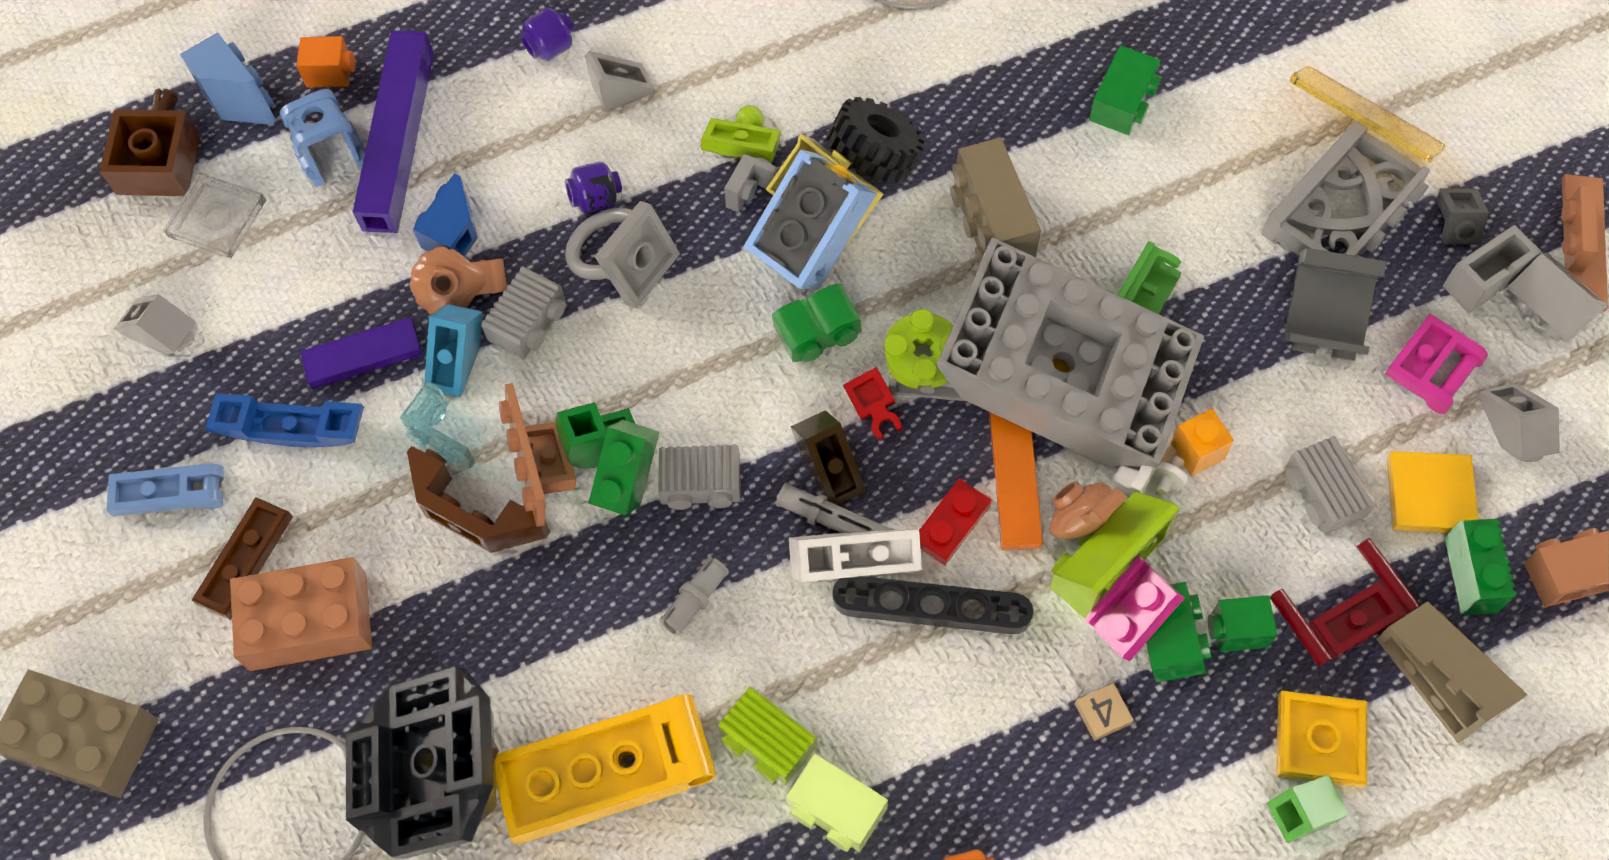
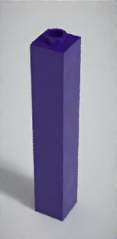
[352,30,434,233]

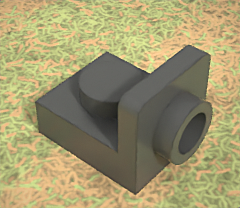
[1437,188,1489,245]

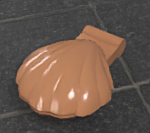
[410,246,507,315]
[1049,481,1126,540]

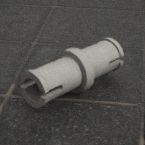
[659,557,729,636]

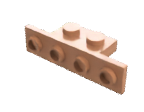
[1561,174,1608,312]
[499,383,576,527]

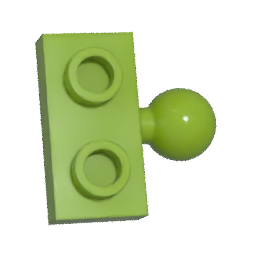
[701,105,781,163]

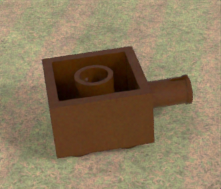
[99,88,201,196]

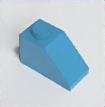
[424,304,483,397]

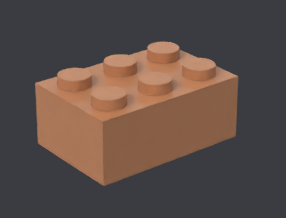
[230,557,372,671]

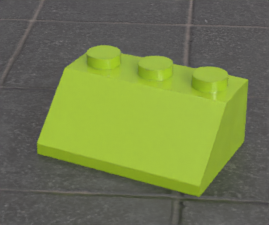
[1050,492,1180,619]

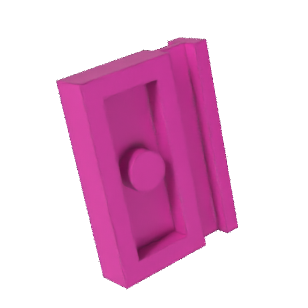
[1084,557,1184,662]

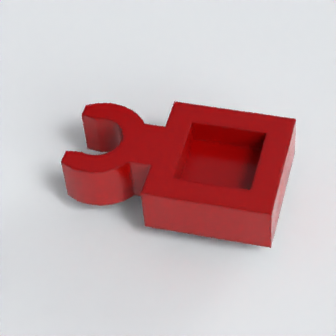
[843,367,903,442]

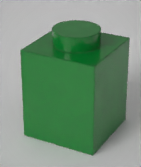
[1208,595,1278,652]

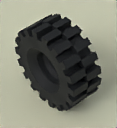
[826,97,925,184]

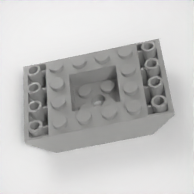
[936,237,1204,468]

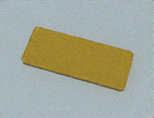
[1289,66,1446,162]

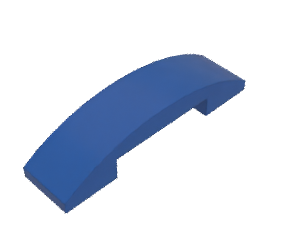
[205,393,364,448]

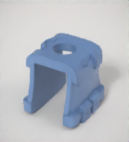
[280,89,365,187]

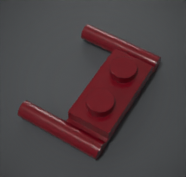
[1270,538,1421,667]

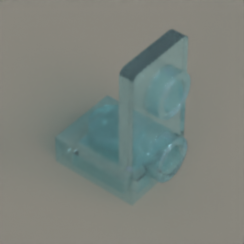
[400,381,475,469]

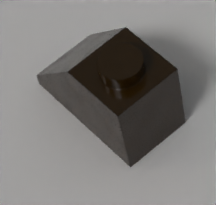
[790,410,867,506]

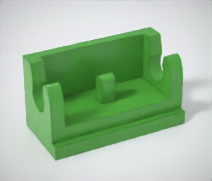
[1117,241,1182,314]

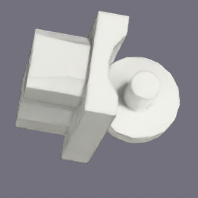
[1114,432,1188,497]

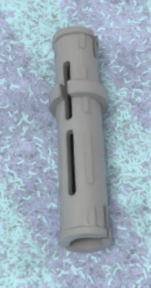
[776,482,895,533]

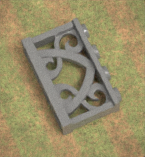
[1261,119,1431,257]

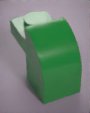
[555,402,635,468]

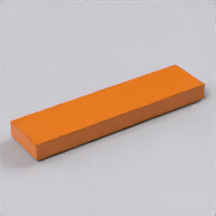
[989,412,1043,550]

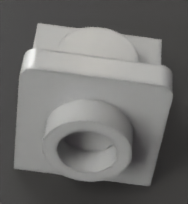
[724,154,777,213]

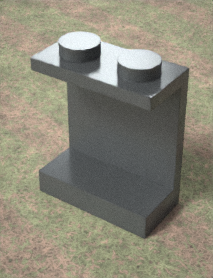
[1283,248,1387,361]

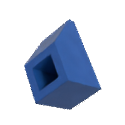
[413,173,478,257]

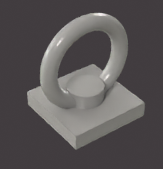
[565,201,680,309]

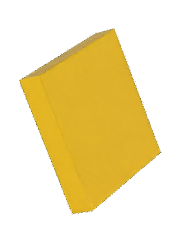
[1387,451,1478,533]
[1276,691,1367,788]

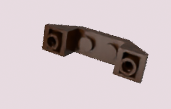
[407,445,550,553]

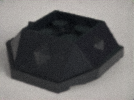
[346,666,499,859]

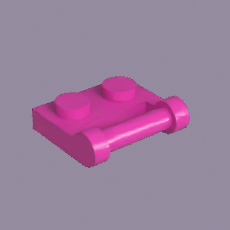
[1385,314,1488,414]

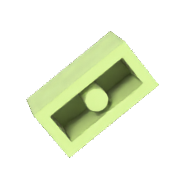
[786,753,888,853]

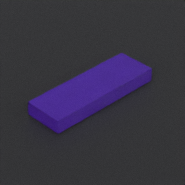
[300,317,423,389]

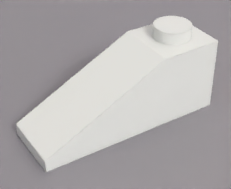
[789,529,922,582]

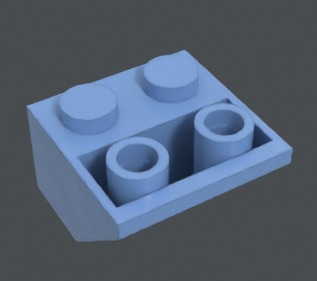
[180,32,276,125]

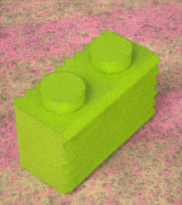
[718,686,818,785]

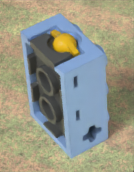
[743,149,877,290]

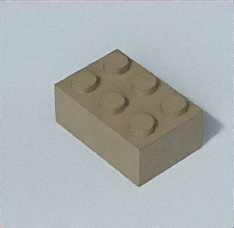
[950,137,1041,264]
[0,669,159,799]

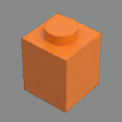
[296,36,355,88]

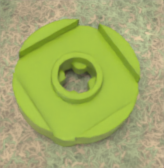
[884,309,953,389]

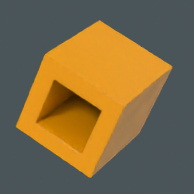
[1171,408,1234,477]

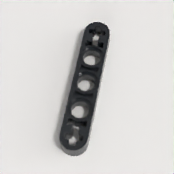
[832,576,1034,634]

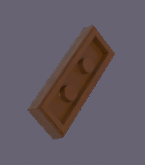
[192,497,293,620]

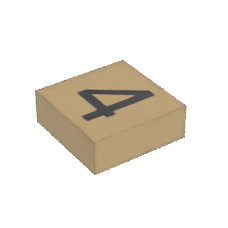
[1075,683,1134,741]

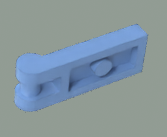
[107,464,224,517]

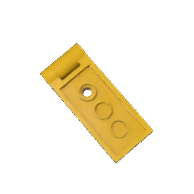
[495,694,717,846]

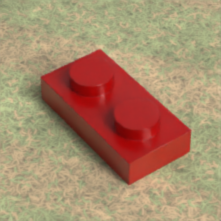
[919,478,992,566]

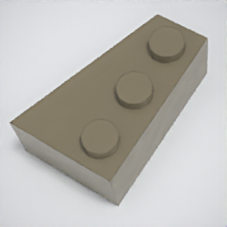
[1376,602,1528,743]

